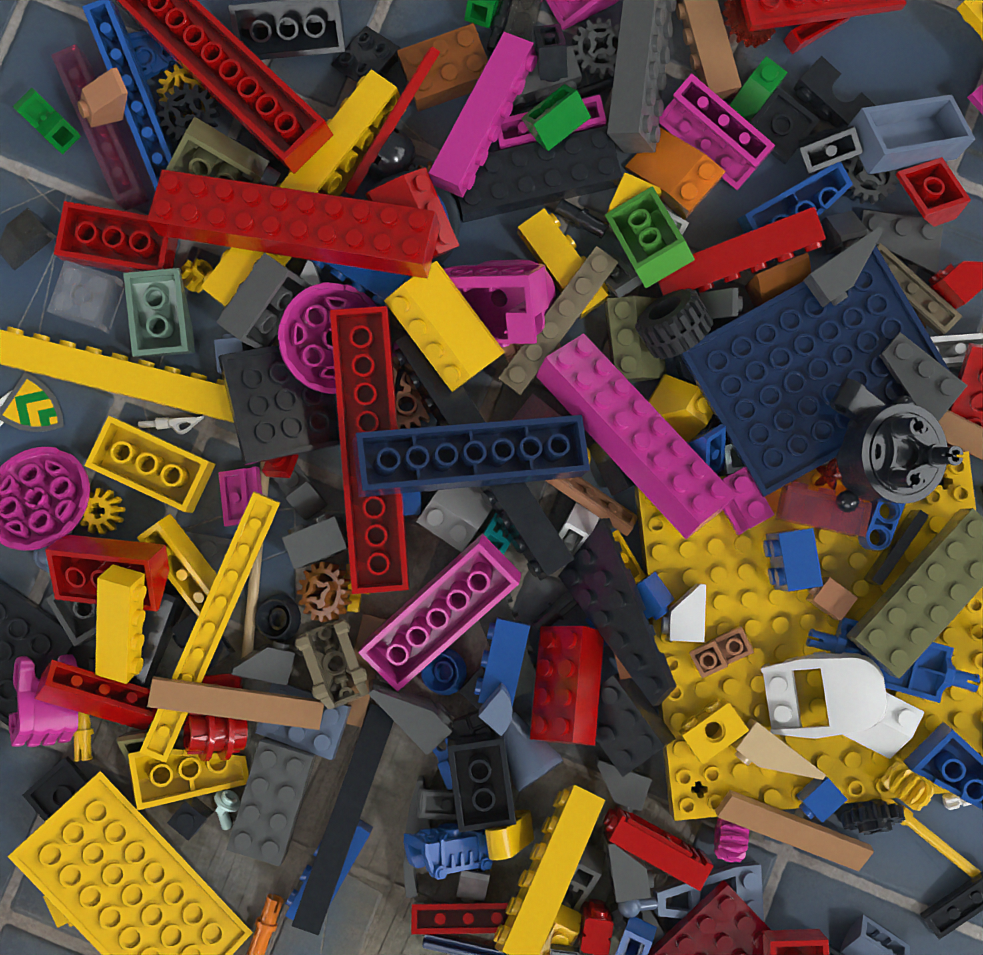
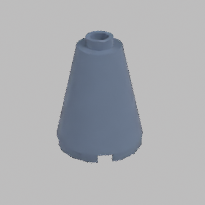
[493,712,563,792]

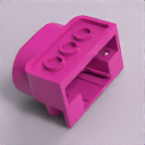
[443,260,555,347]

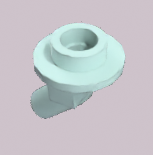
[214,790,240,830]

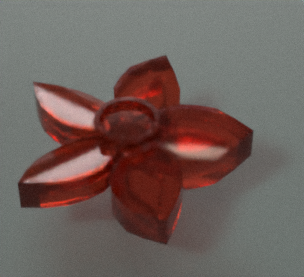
[814,458,842,490]

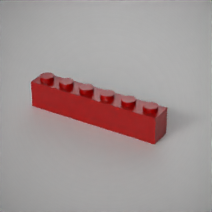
[658,206,826,296]

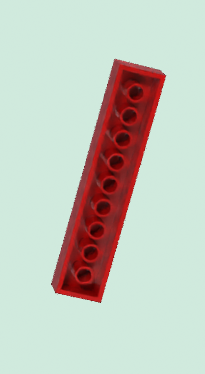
[115,0,333,174]
[147,170,440,279]
[330,306,410,594]

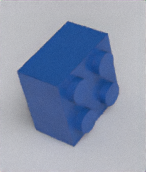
[763,528,823,592]

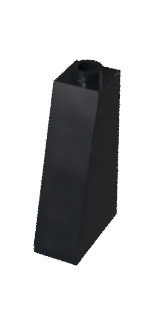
[128,585,187,688]

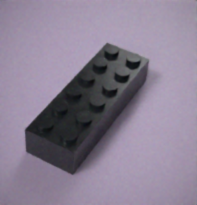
[457,125,622,223]

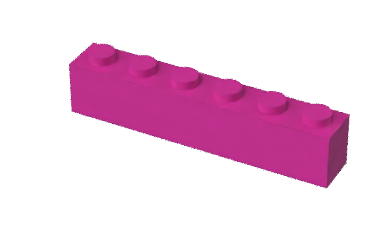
[429,32,538,198]

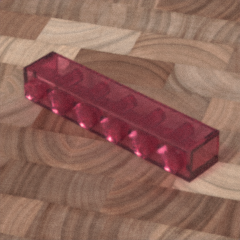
[51,44,150,211]

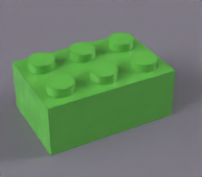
[605,186,695,288]

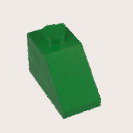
[729,56,788,123]

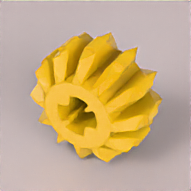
[79,488,126,535]
[881,762,934,811]

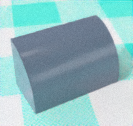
[478,682,512,736]
[840,915,910,955]

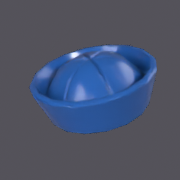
[421,648,467,695]

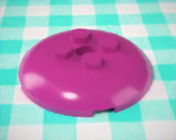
[278,282,377,394]
[0,447,90,550]

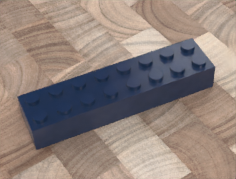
[353,415,590,497]

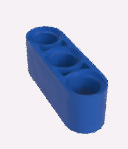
[858,501,905,550]

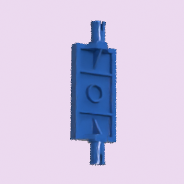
[806,617,980,703]

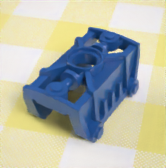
[403,823,493,880]

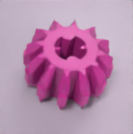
[713,818,750,863]

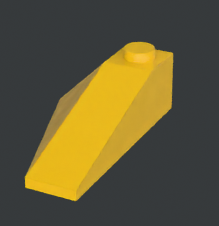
[128,749,249,810]

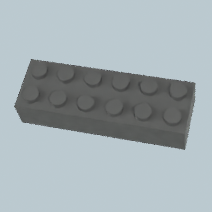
[607,0,676,153]

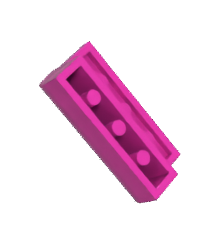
[659,73,775,191]

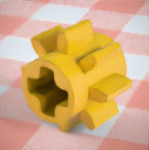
[181,258,213,293]

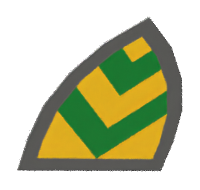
[0,372,64,432]

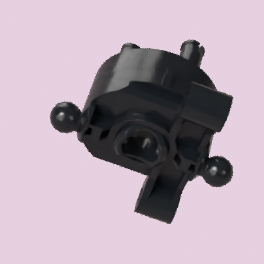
[829,378,963,513]

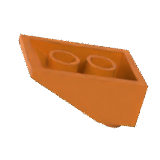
[625,127,726,220]

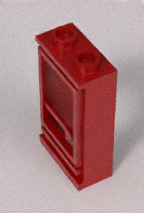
[603,804,714,891]

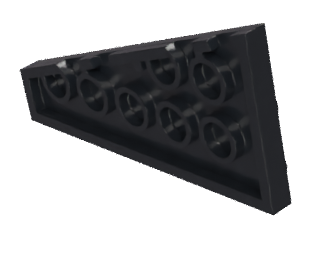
[558,518,677,706]

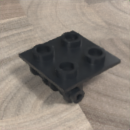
[331,26,401,83]

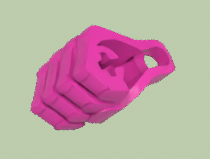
[9,654,78,747]

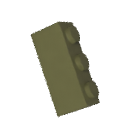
[166,117,269,184]
[604,296,667,383]

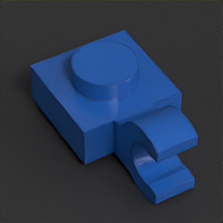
[432,736,453,790]

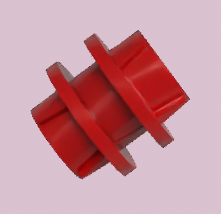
[183,713,248,761]

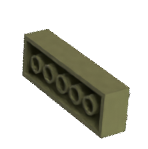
[846,508,983,679]

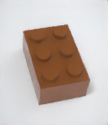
[397,23,488,112]

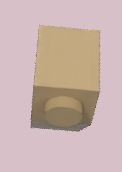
[731,718,826,780]

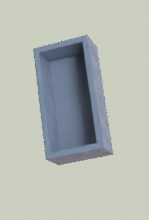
[848,94,975,174]

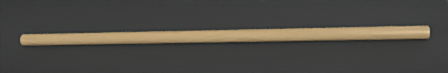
[241,337,279,658]

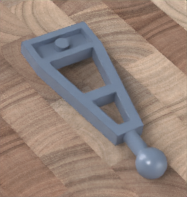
[618,862,764,921]

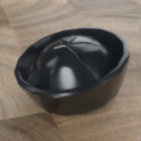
[255,594,301,642]

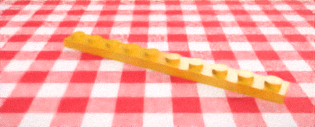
[139,491,281,763]

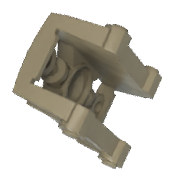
[295,618,368,710]

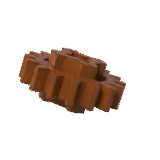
[297,562,352,622]

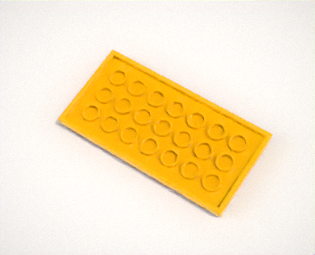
[7,771,253,955]

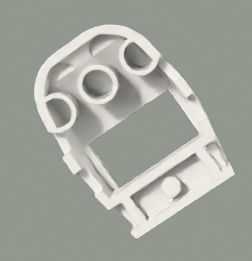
[761,651,887,739]

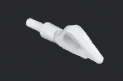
[138,416,204,434]

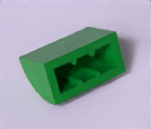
[522,84,591,151]

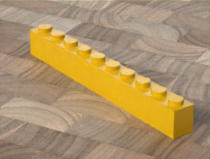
[0,327,234,423]

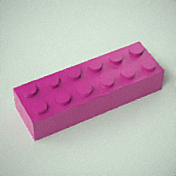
[358,533,522,692]

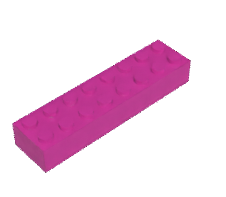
[536,333,736,539]

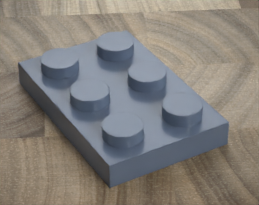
[256,683,352,760]

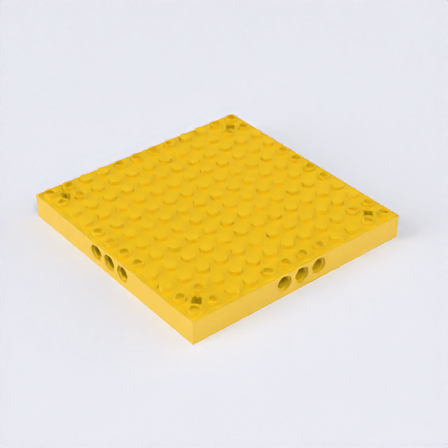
[634,451,983,821]

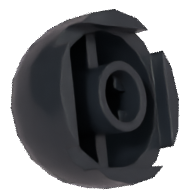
[367,127,417,181]

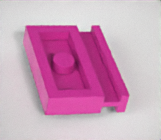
[218,466,263,527]
[721,467,775,535]

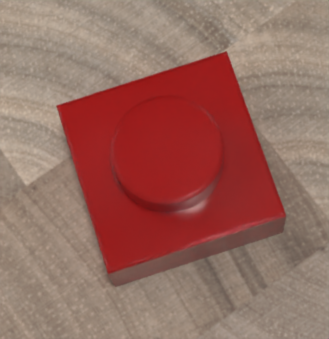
[262,455,299,478]

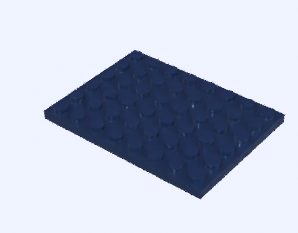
[680,245,950,497]

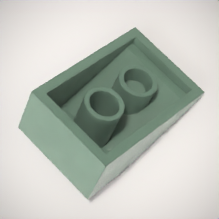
[123,268,195,358]

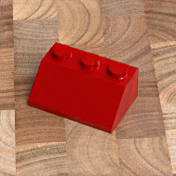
[365,167,459,259]

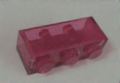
[775,481,872,537]

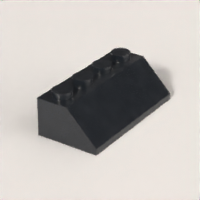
[228,0,345,60]

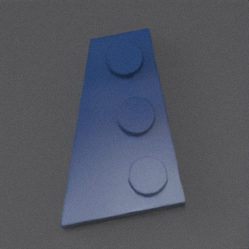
[128,30,178,80]

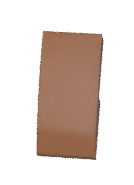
[689,626,754,678]

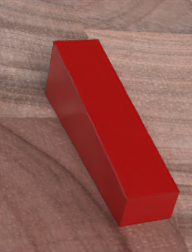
[784,17,851,54]

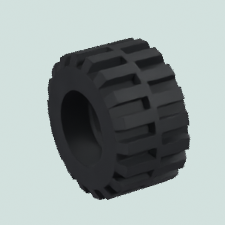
[635,288,713,359]

